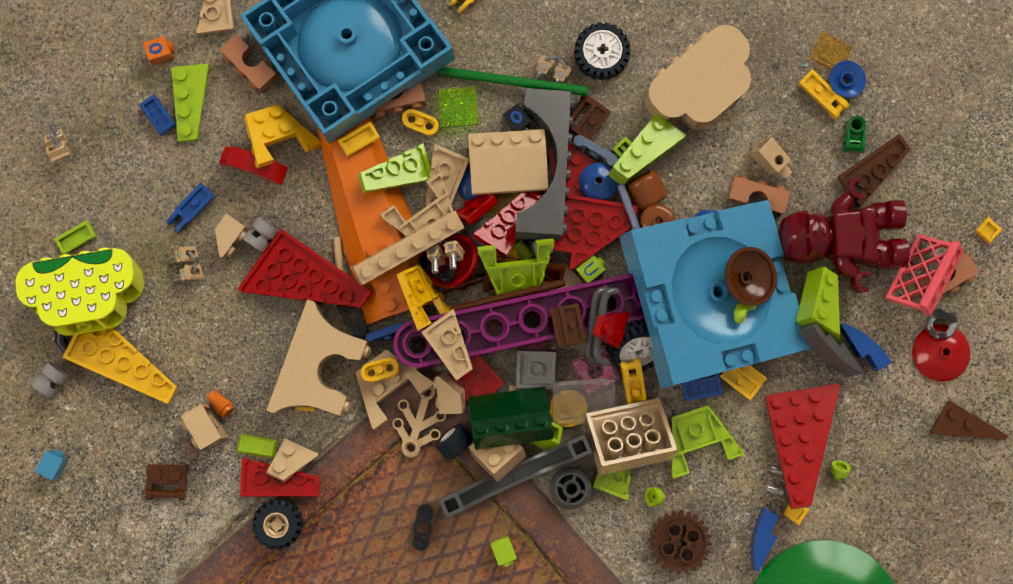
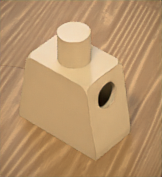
[748,137,792,179]

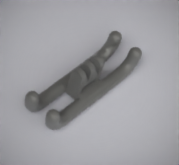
[584,286,620,366]

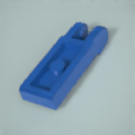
[166,183,216,234]

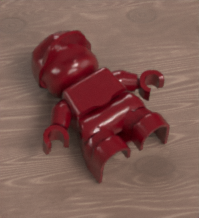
[778,177,910,294]

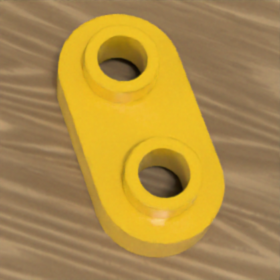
[402,109,439,136]
[361,358,400,383]

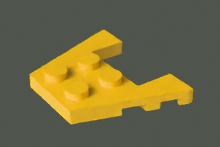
[244,104,322,168]
[397,264,451,331]

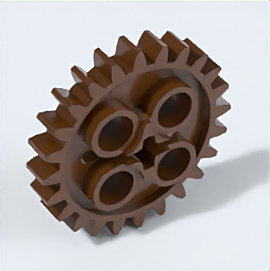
[648,510,712,574]

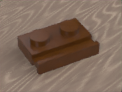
[549,303,586,348]

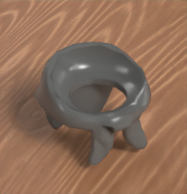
[926,308,958,339]

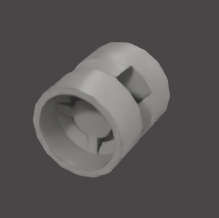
[242,217,278,253]
[31,361,69,398]

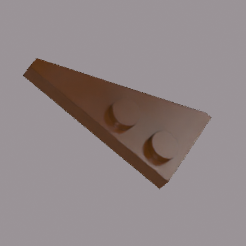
[929,401,1008,440]

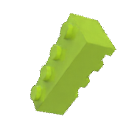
[608,113,687,185]

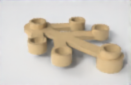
[392,387,446,458]

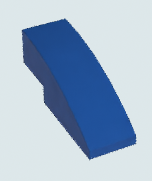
[840,323,892,371]
[751,507,779,572]

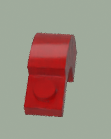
[219,146,288,185]

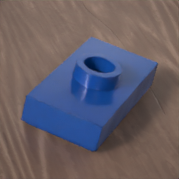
[139,94,177,136]
[366,322,403,343]

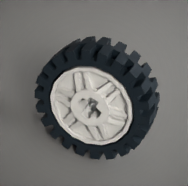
[574,22,630,81]
[607,319,654,373]

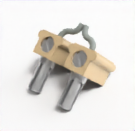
[535,55,572,83]
[44,121,70,162]
[425,238,465,274]
[167,246,204,282]

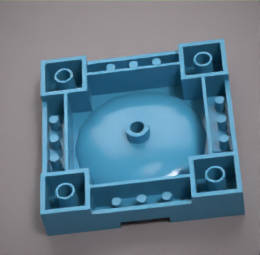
[240,0,455,144]
[619,200,811,388]

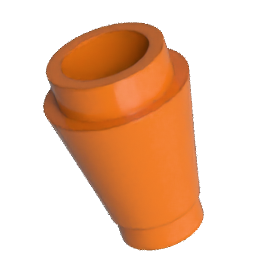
[207,390,235,419]

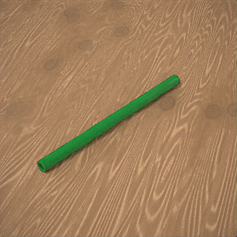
[438,67,589,96]

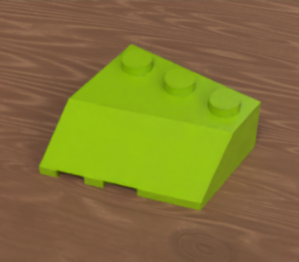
[796,267,840,343]

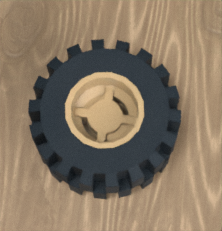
[252,498,303,550]

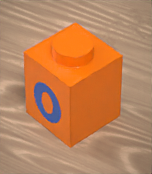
[143,36,175,65]

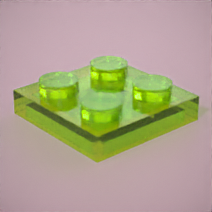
[438,86,479,128]

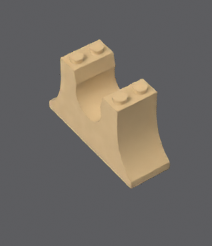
[266,300,372,416]

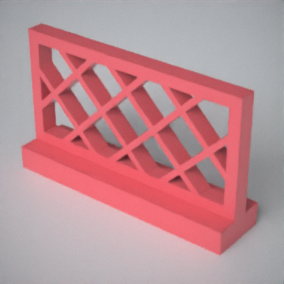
[885,234,964,316]

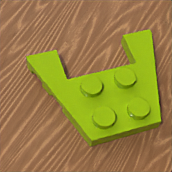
[477,238,554,296]
[671,405,745,479]

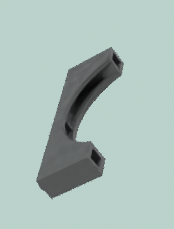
[515,88,574,241]
[439,434,593,518]

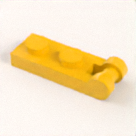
[798,69,850,120]
[620,358,647,405]

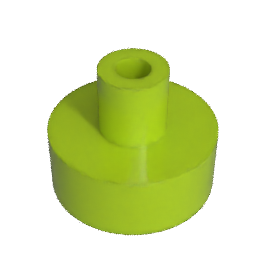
[830,460,851,481]
[645,487,665,507]

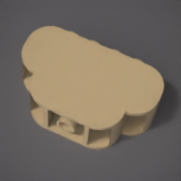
[645,25,751,130]

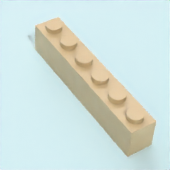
[350,211,464,285]

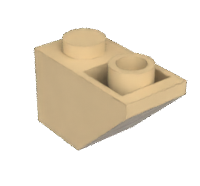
[215,214,248,260]
[433,372,467,414]

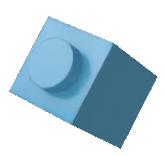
[35,449,69,480]

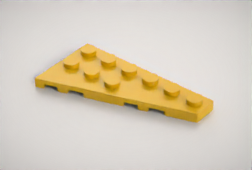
[62,328,178,405]

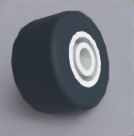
[436,424,473,460]

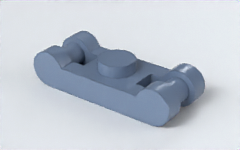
[573,135,618,168]

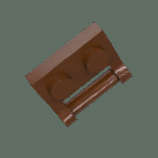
[569,95,611,141]
[145,464,188,500]

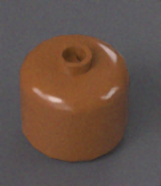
[626,170,668,210]
[638,204,676,228]

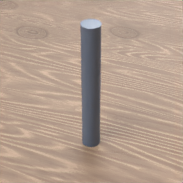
[617,184,640,230]

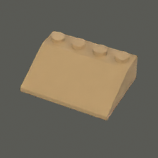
[468,129,549,195]
[585,398,677,476]

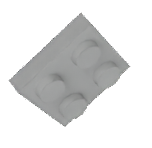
[516,349,556,389]

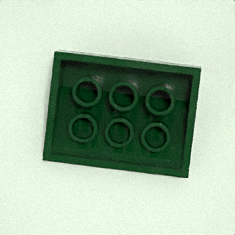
[469,386,553,450]

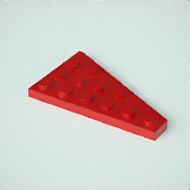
[237,229,373,308]
[764,383,840,510]

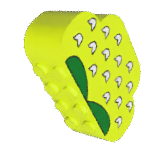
[16,248,144,336]

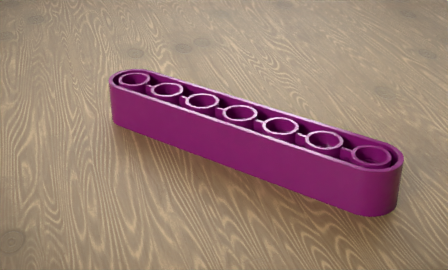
[394,274,645,370]

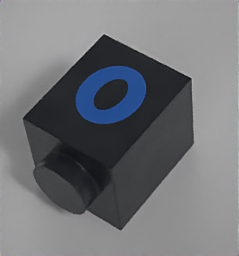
[503,104,532,131]

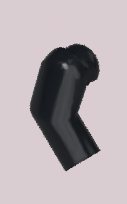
[54,331,69,353]

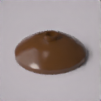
[725,247,777,306]

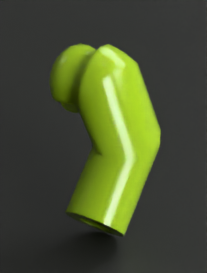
[733,303,757,324]

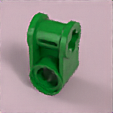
[843,116,866,153]

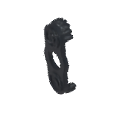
[419,254,457,283]
[336,305,369,339]
[412,504,434,551]

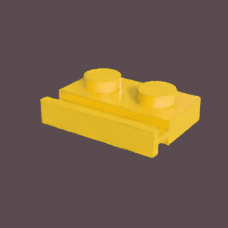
[720,365,767,401]

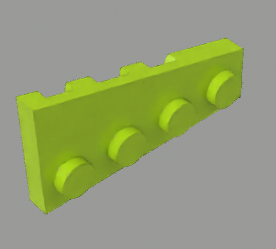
[171,63,210,143]
[358,144,431,194]
[592,469,631,500]

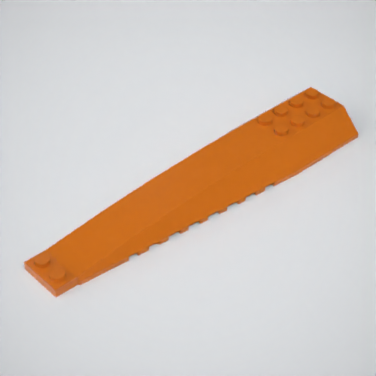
[317,116,437,325]

